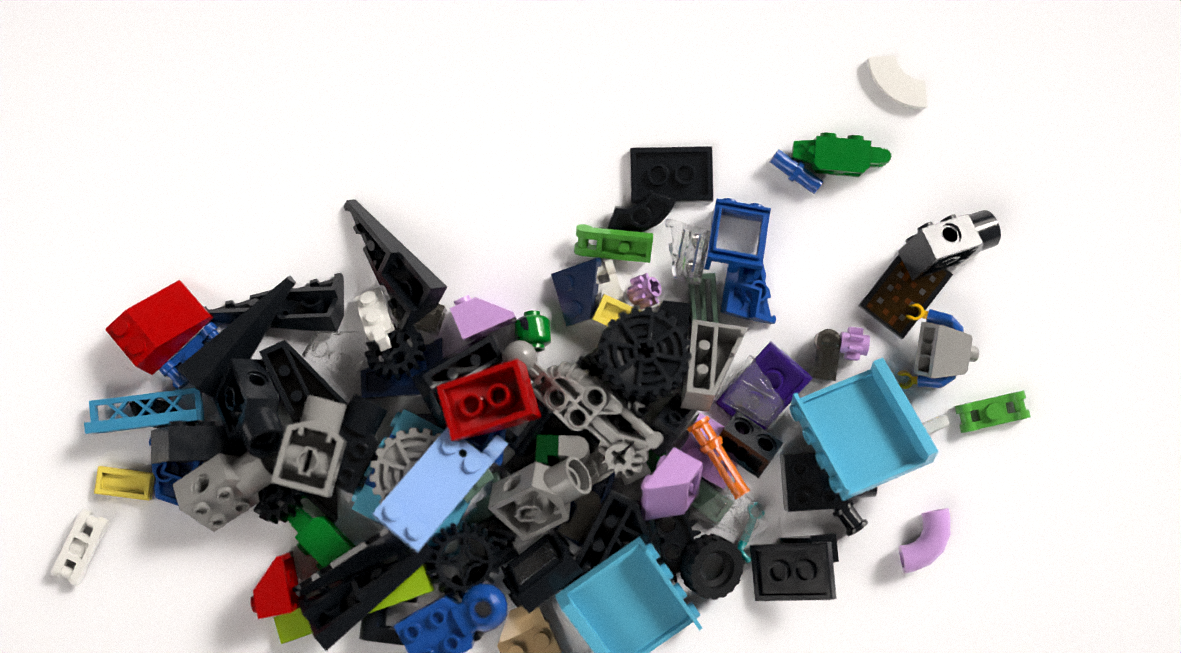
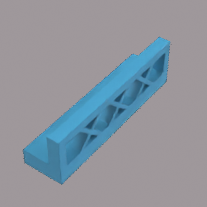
[84,388,205,434]

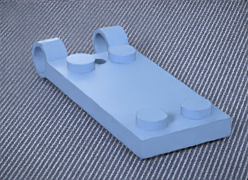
[372,427,508,553]

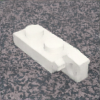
[354,287,395,352]

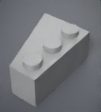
[681,319,747,412]

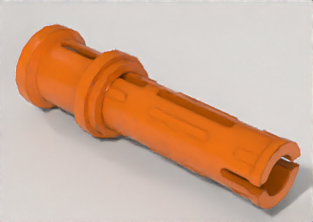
[687,416,750,500]

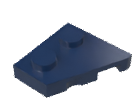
[551,258,602,327]

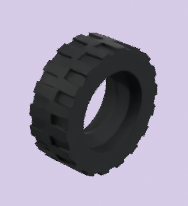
[679,533,744,600]

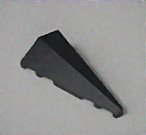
[344,199,448,331]
[178,275,296,398]
[292,527,431,597]
[297,543,434,651]

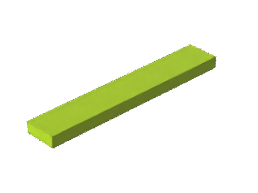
[273,563,435,644]

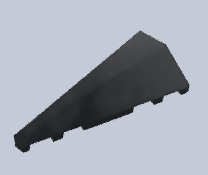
[205,273,344,333]

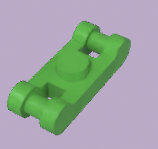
[954,390,1031,433]

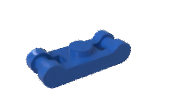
[159,322,219,390]

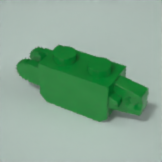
[791,132,892,177]
[287,508,356,581]

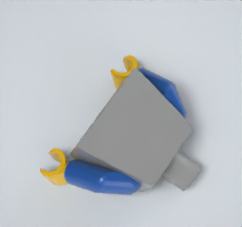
[897,304,979,389]

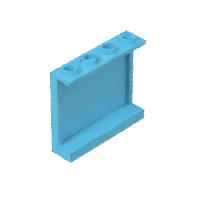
[789,357,939,501]
[555,536,703,653]

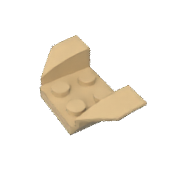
[497,605,563,653]

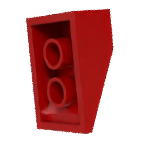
[105,280,213,375]
[436,359,541,442]

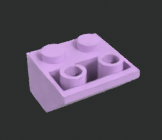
[639,447,703,520]

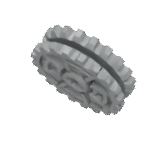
[370,428,460,504]

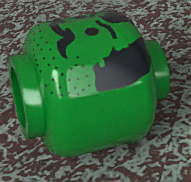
[515,310,551,352]

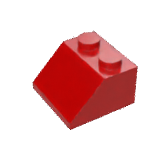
[250,551,300,619]

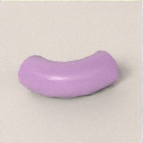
[898,508,951,573]

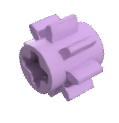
[627,273,662,309]
[838,326,870,361]

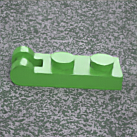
[574,224,653,263]

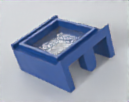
[704,198,771,279]

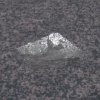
[665,219,712,285]
[302,331,374,382]
[722,354,785,429]
[692,480,770,543]

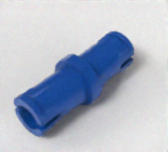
[770,149,823,194]

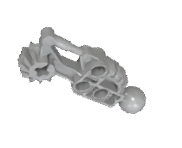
[502,340,663,478]

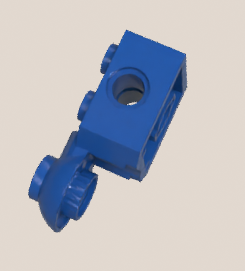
[394,584,508,653]

